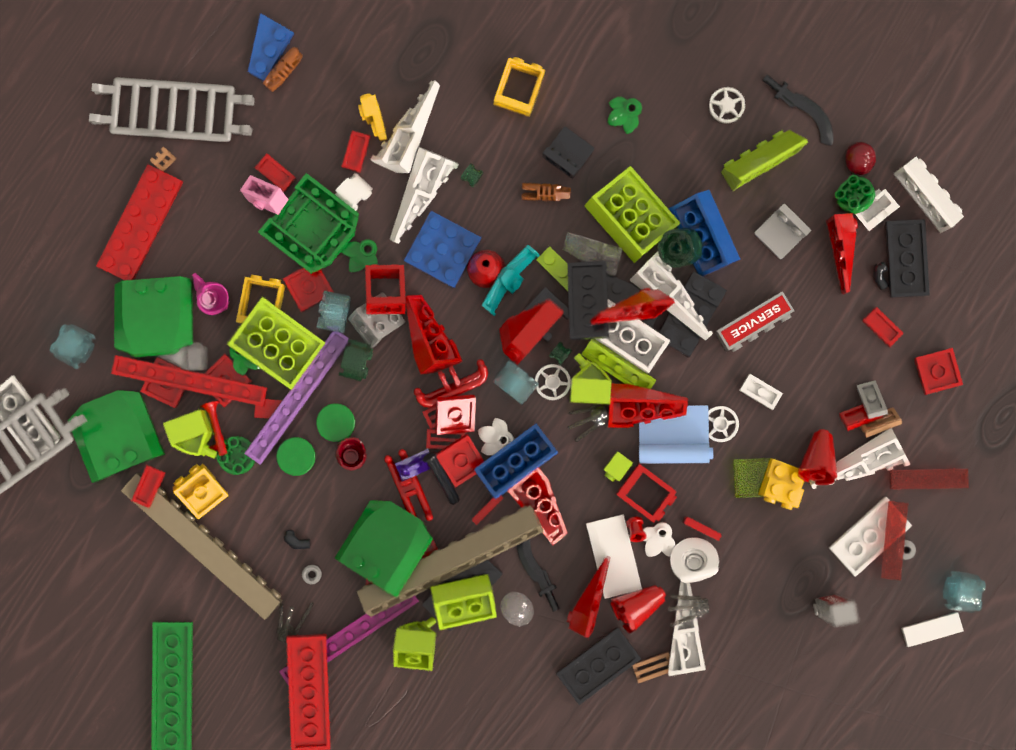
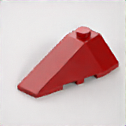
[590,288,675,324]
[405,295,462,374]
[499,299,564,365]
[608,383,688,428]

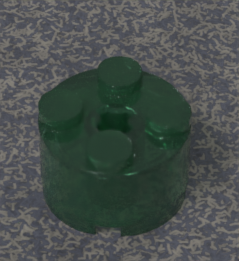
[658,228,702,268]
[338,339,374,382]

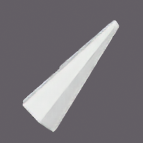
[370,81,440,173]
[390,147,459,243]
[630,249,713,340]
[809,428,910,489]
[668,581,705,676]

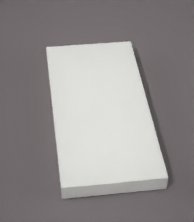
[828,497,912,577]
[586,514,642,599]

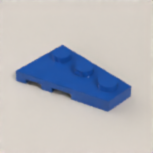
[248,13,294,81]

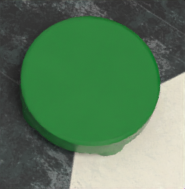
[835,175,875,214]
[316,403,356,442]
[217,436,256,475]
[277,437,316,476]

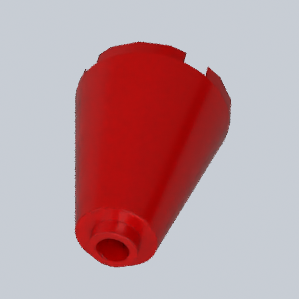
[467,250,505,288]
[798,429,837,485]
[610,585,666,634]

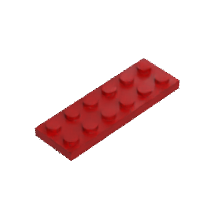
[96,164,183,280]
[287,634,331,750]

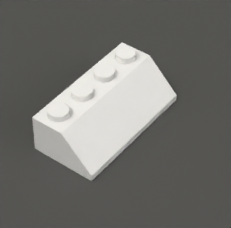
[894,157,964,233]
[596,299,670,374]
[0,376,61,461]

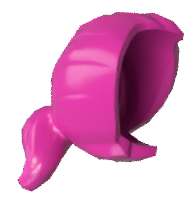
[192,273,229,315]

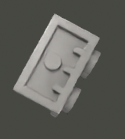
[754,203,812,259]
[348,292,405,349]

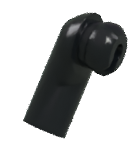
[873,262,889,291]
[284,530,311,549]

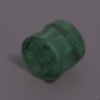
[460,163,484,188]
[549,341,572,366]

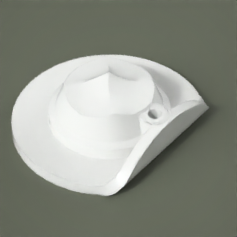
[670,538,719,583]

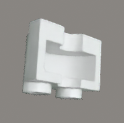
[335,173,372,211]
[855,189,900,231]

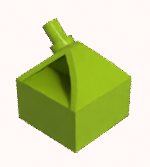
[569,353,611,405]
[163,410,218,459]
[394,616,437,671]

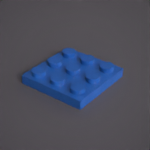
[404,211,481,288]

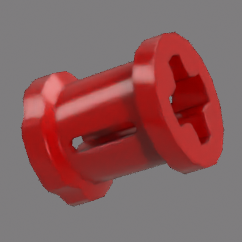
[626,517,647,542]

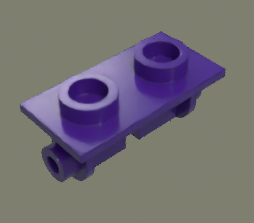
[395,449,430,481]

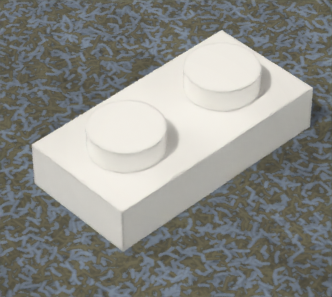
[739,374,783,410]

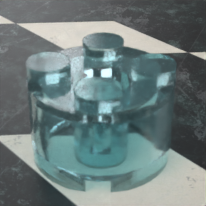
[317,291,351,333]
[50,324,95,369]
[493,361,539,405]
[943,571,985,613]

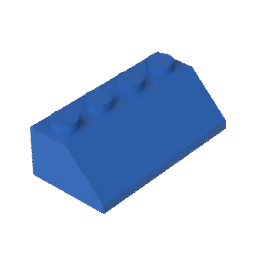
[669,190,740,276]
[474,424,558,499]

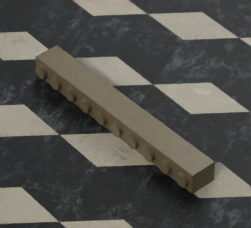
[121,473,283,620]
[357,506,544,617]

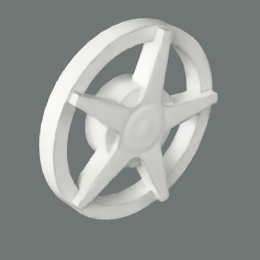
[709,87,745,123]
[535,364,571,400]
[708,406,739,442]

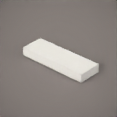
[901,612,963,647]

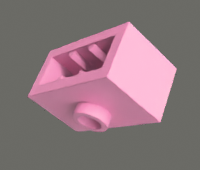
[240,175,288,215]

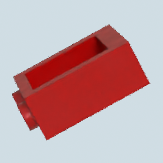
[365,264,406,314]
[616,464,677,523]

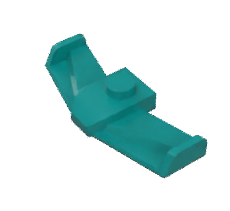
[482,245,540,316]

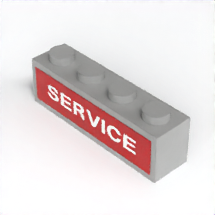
[715,291,794,352]
[813,594,858,626]

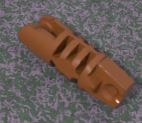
[263,47,302,92]
[521,183,571,201]

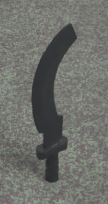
[763,74,833,146]
[517,538,560,612]

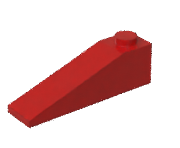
[826,213,858,294]
[507,467,568,545]
[567,556,611,638]

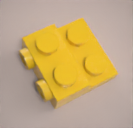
[358,94,387,141]
[758,458,804,510]
[173,464,229,519]

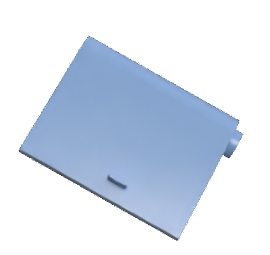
[639,405,713,464]

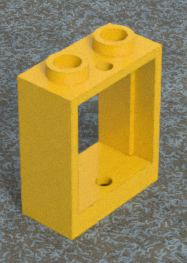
[494,57,545,117]
[236,275,285,324]

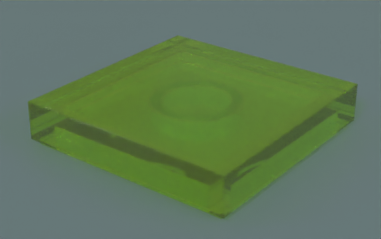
[733,458,770,498]

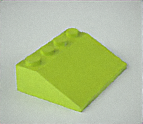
[721,130,808,191]
[584,166,680,263]
[227,297,325,390]

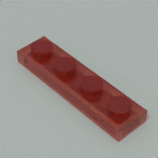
[890,469,969,489]
[881,501,908,581]

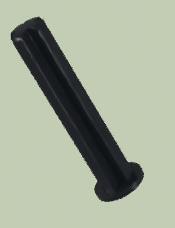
[423,452,460,505]

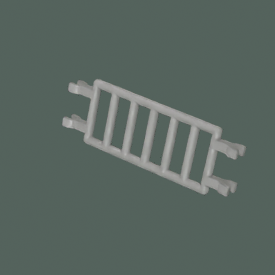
[89,77,255,142]
[0,388,87,494]

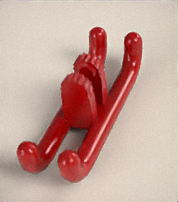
[414,359,488,408]
[384,449,433,521]

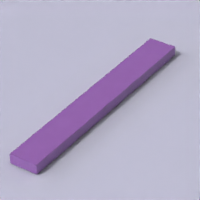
[244,329,350,465]

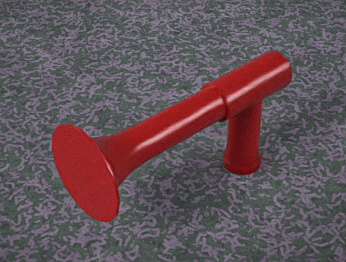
[200,401,227,456]

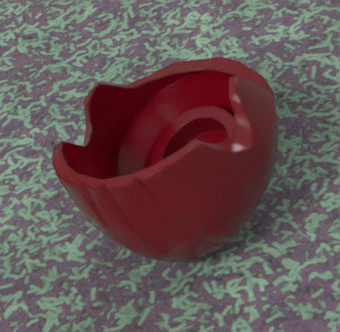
[846,142,876,175]
[336,437,366,471]

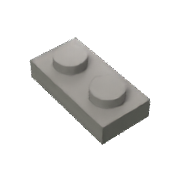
[857,381,888,419]

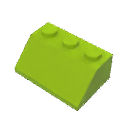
[431,574,497,630]

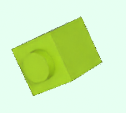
[603,451,633,482]

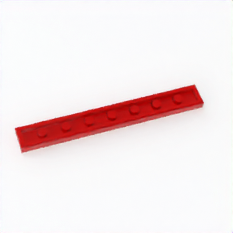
[111,355,268,407]

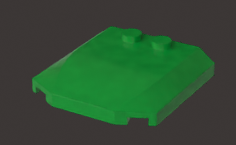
[258,173,359,274]
[114,276,193,357]
[68,390,165,483]
[335,500,433,597]

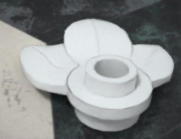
[478,418,514,455]
[643,522,675,557]

